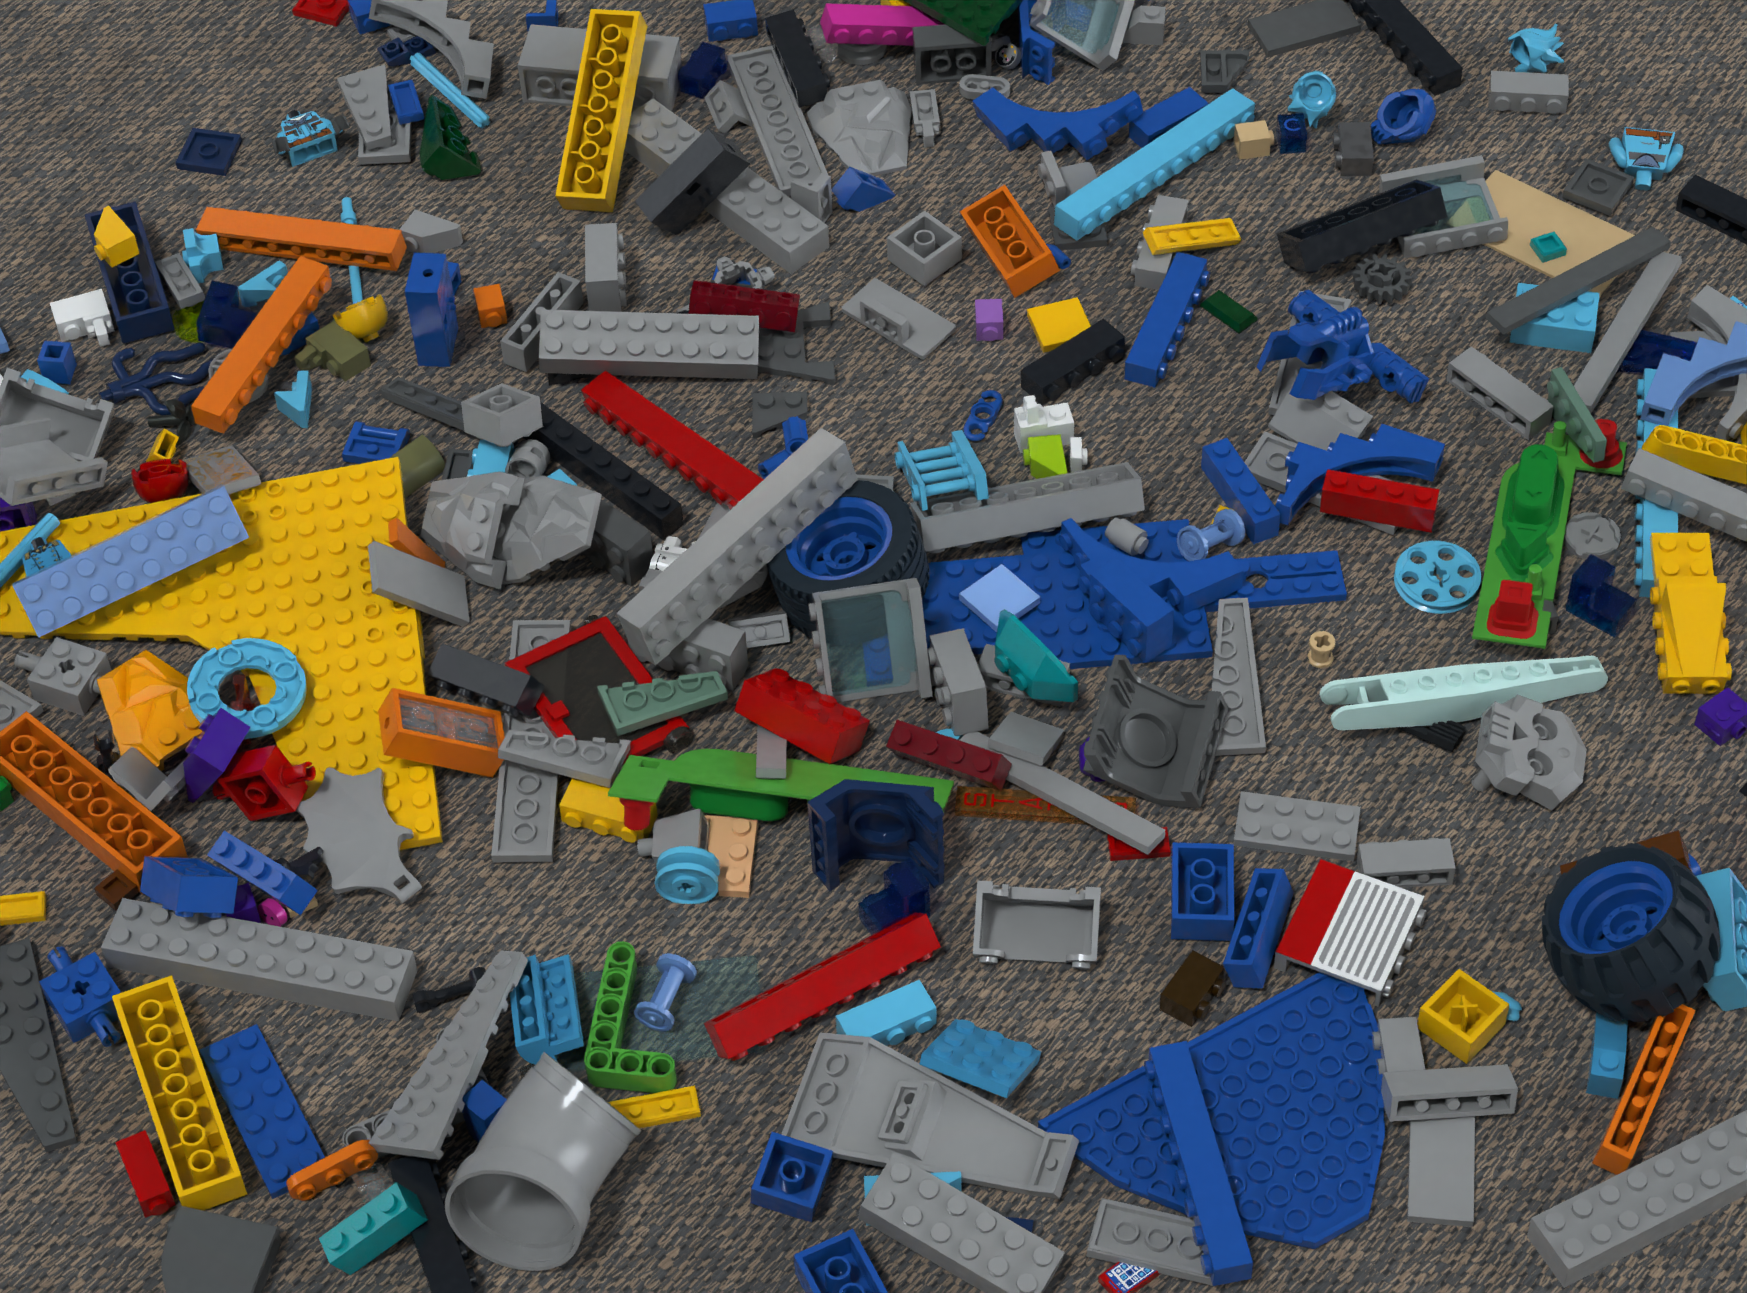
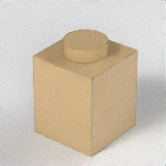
[1234,120,1274,160]

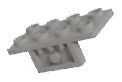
[842,278,956,359]

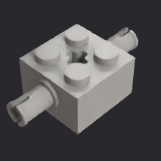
[14,637,112,716]

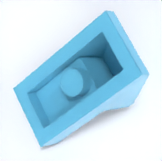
[238,260,288,307]
[274,370,312,428]

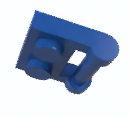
[342,421,410,464]

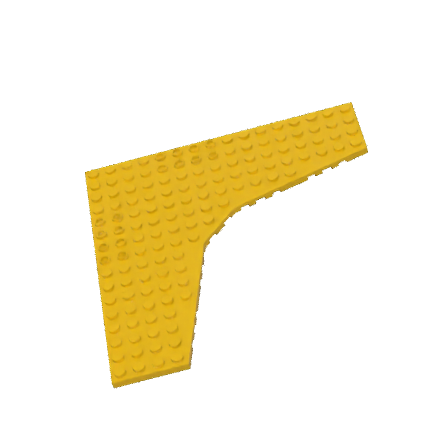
[0,457,443,850]

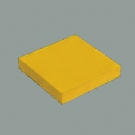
[1027,297,1091,353]

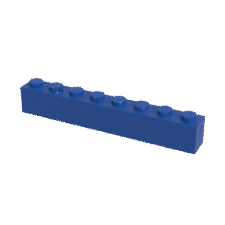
[1144,1041,1253,1286]

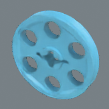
[1394,541,1481,614]

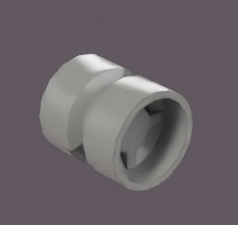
[505,439,550,478]

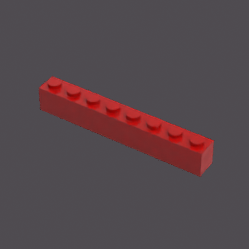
[704,912,941,1061]

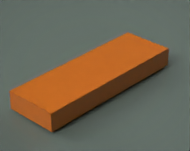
[388,518,445,568]

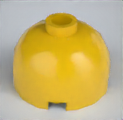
[332,294,388,342]

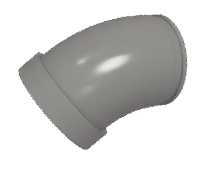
[445,1052,641,1271]

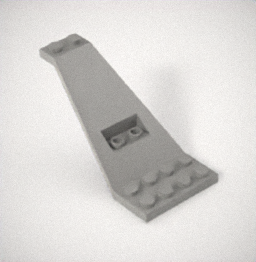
[782,1032,1079,1199]

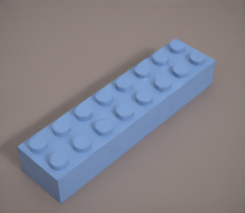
[12,485,249,638]

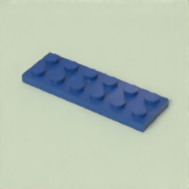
[199,1024,325,1199]

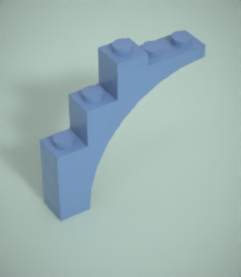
[1640,321,1747,426]

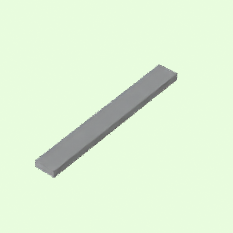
[1574,252,1682,413]
[960,731,1165,855]

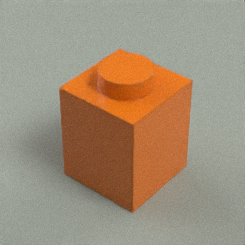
[473,284,507,328]

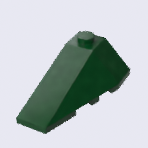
[420,95,481,180]

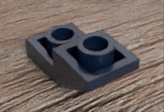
[377,36,436,66]

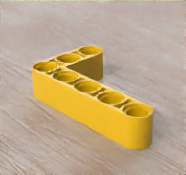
[1641,422,1747,485]

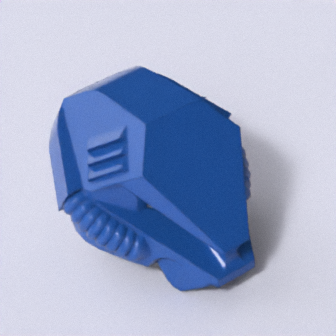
[1371,89,1436,145]

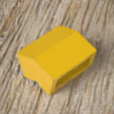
[146,428,179,462]

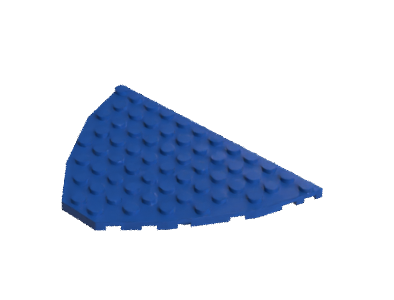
[1038,972,1385,1249]

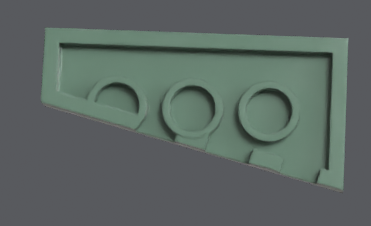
[1547,367,1607,463]
[597,671,728,736]

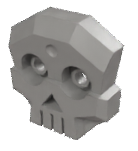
[1472,694,1587,811]

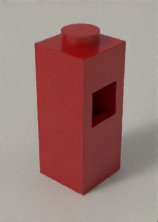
[115,1130,175,1218]

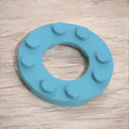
[187,638,307,739]

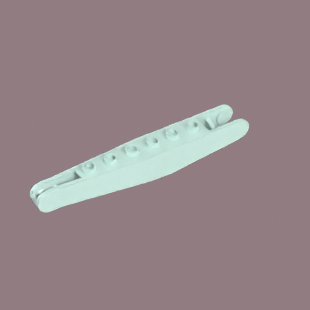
[1320,656,1608,730]

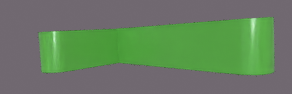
[584,941,677,1093]

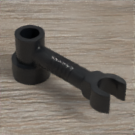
[93,732,120,785]
[412,967,486,1013]

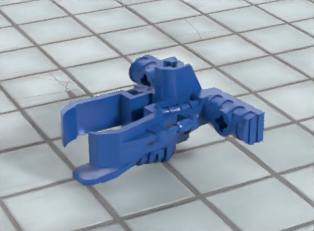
[1257,290,1429,403]

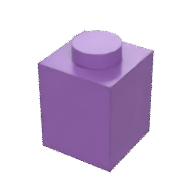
[975,299,1003,341]

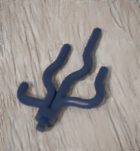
[98,342,213,415]

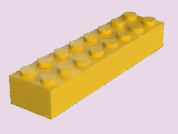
[555,9,647,212]
[112,975,248,1211]

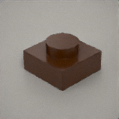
[94,870,139,911]

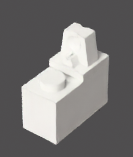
[50,289,115,347]
[1014,395,1074,453]

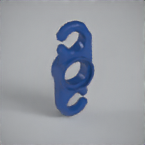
[963,390,1003,442]

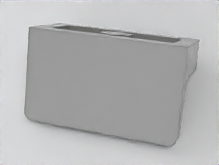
[704,80,752,133]
[790,173,833,223]
[728,610,790,648]

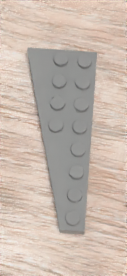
[368,950,528,1160]

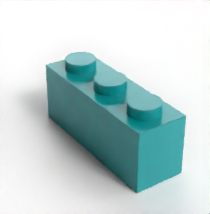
[319,1182,428,1275]

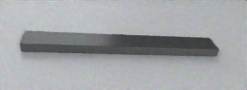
[1486,226,1671,335]

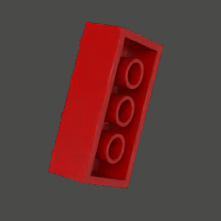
[734,668,870,764]

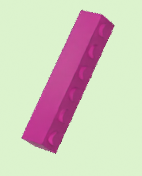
[820,3,946,46]

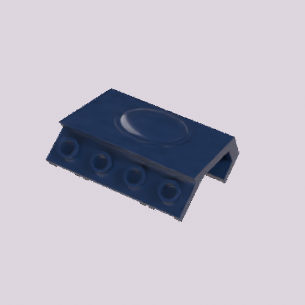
[807,779,945,891]

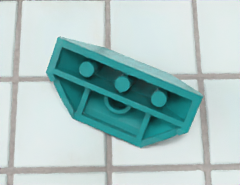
[994,609,1078,702]

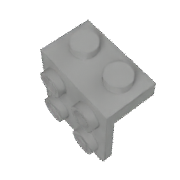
[1038,151,1097,207]
[108,747,186,811]

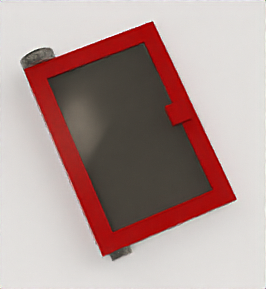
[505,615,694,765]

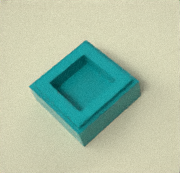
[1530,231,1567,263]

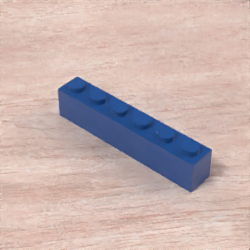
[1124,252,1210,388]

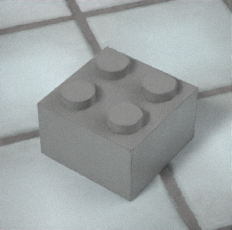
[887,211,962,287]
[461,383,543,447]

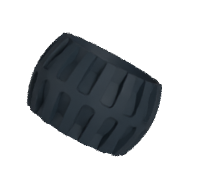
[1542,843,1720,1022]

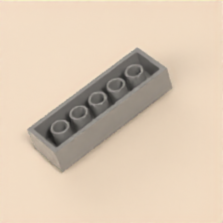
[858,1152,1065,1293]

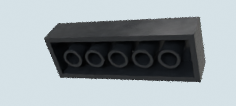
[1277,179,1448,274]

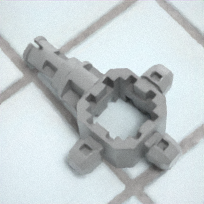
[676,256,775,313]

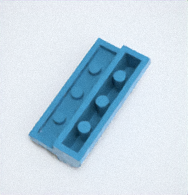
[509,954,584,1064]

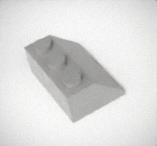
[1268,387,1373,451]

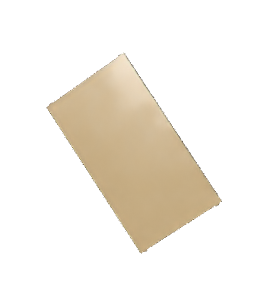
[1446,170,1635,298]

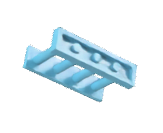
[894,430,989,511]

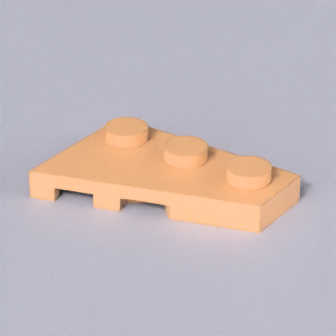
[704,815,758,898]

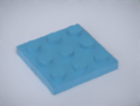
[919,1019,1041,1098]

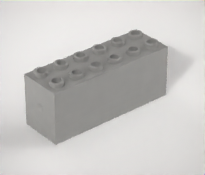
[518,24,683,112]

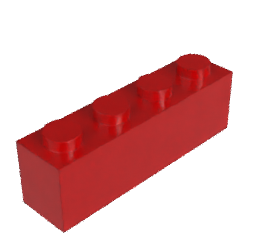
[1320,469,1440,533]

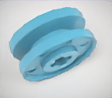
[655,846,720,904]

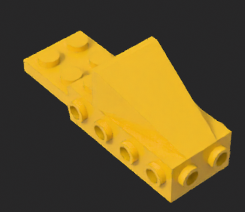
[1650,533,1732,694]

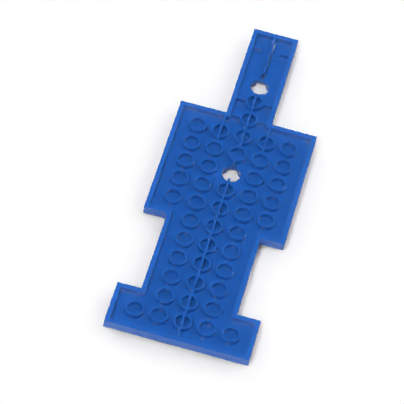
[862,519,1347,686]

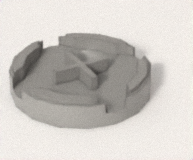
[1564,512,1621,560]

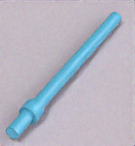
[340,197,363,304]

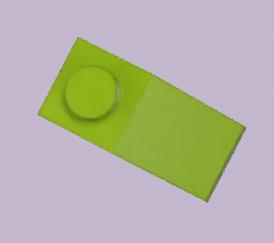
[1023,434,1067,479]

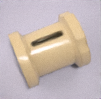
[1308,631,1335,668]

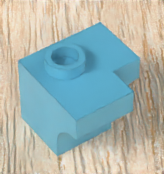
[182,228,223,283]

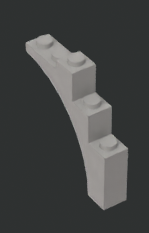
[369,0,494,99]
[1687,285,1747,441]

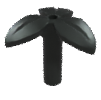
[148,399,195,446]

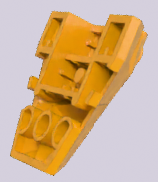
[97,650,221,771]

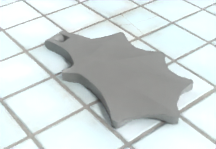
[296,768,422,904]

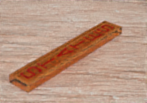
[955,786,1136,825]

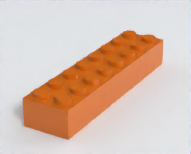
[0,711,188,895]

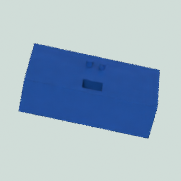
[405,252,459,367]

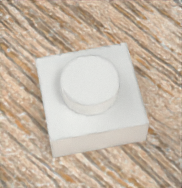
[1070,437,1087,472]

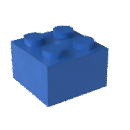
[750,1132,833,1222]

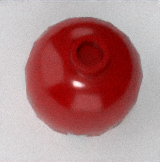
[131,459,188,503]

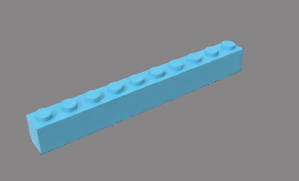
[1054,88,1255,241]
[1634,368,1678,597]

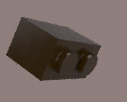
[1159,950,1226,1027]

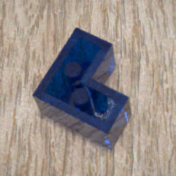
[196,280,257,348]
[1565,554,1637,638]
[858,858,930,935]

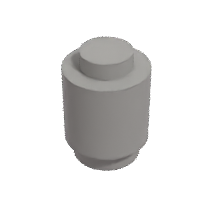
[1105,518,1149,556]

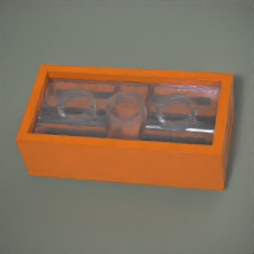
[378,688,505,778]

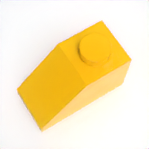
[94,206,140,268]

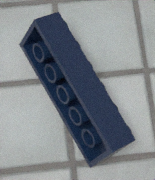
[85,201,175,343]

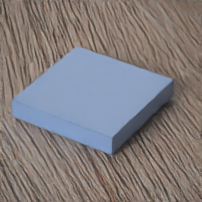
[959,564,1040,632]

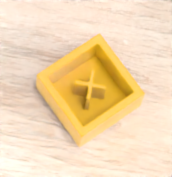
[1417,969,1510,1064]

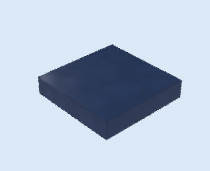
[176,128,242,176]

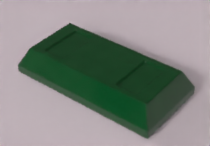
[1200,290,1258,334]

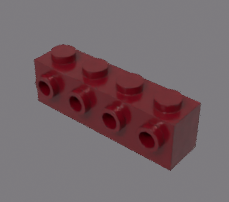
[688,280,800,332]

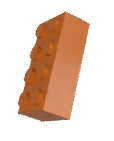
[960,185,1060,298]

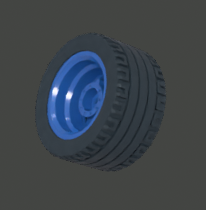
[766,480,930,644]

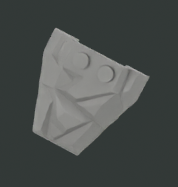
[807,80,912,176]
[420,472,525,589]
[493,475,602,584]

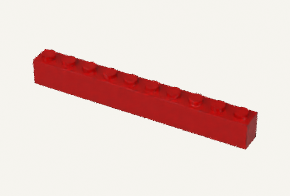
[581,370,764,510]

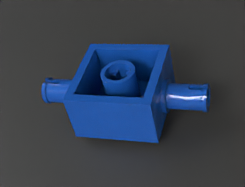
[39,946,121,1047]

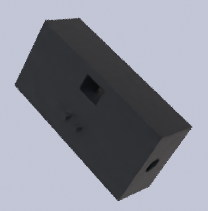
[635,128,750,235]

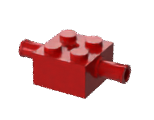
[213,745,316,821]

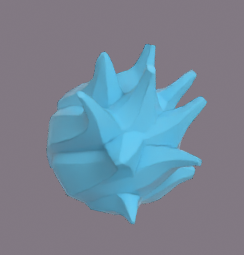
[1508,24,1564,73]
[1288,70,1336,128]

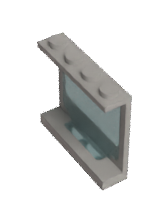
[1029,0,1135,70]
[1379,155,1508,258]
[808,578,933,702]

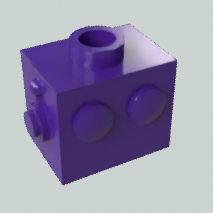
[1694,687,1747,747]

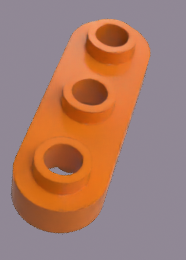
[286,1140,378,1201]

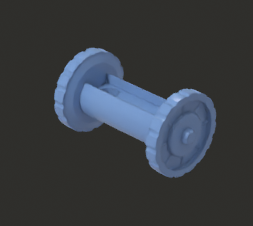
[1177,509,1245,561]
[634,953,697,1031]

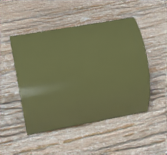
[389,434,445,498]

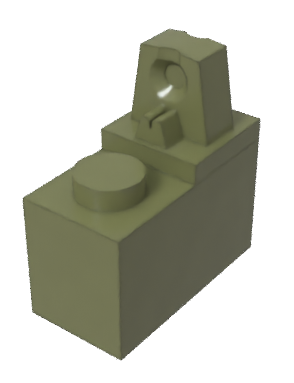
[295,320,371,382]

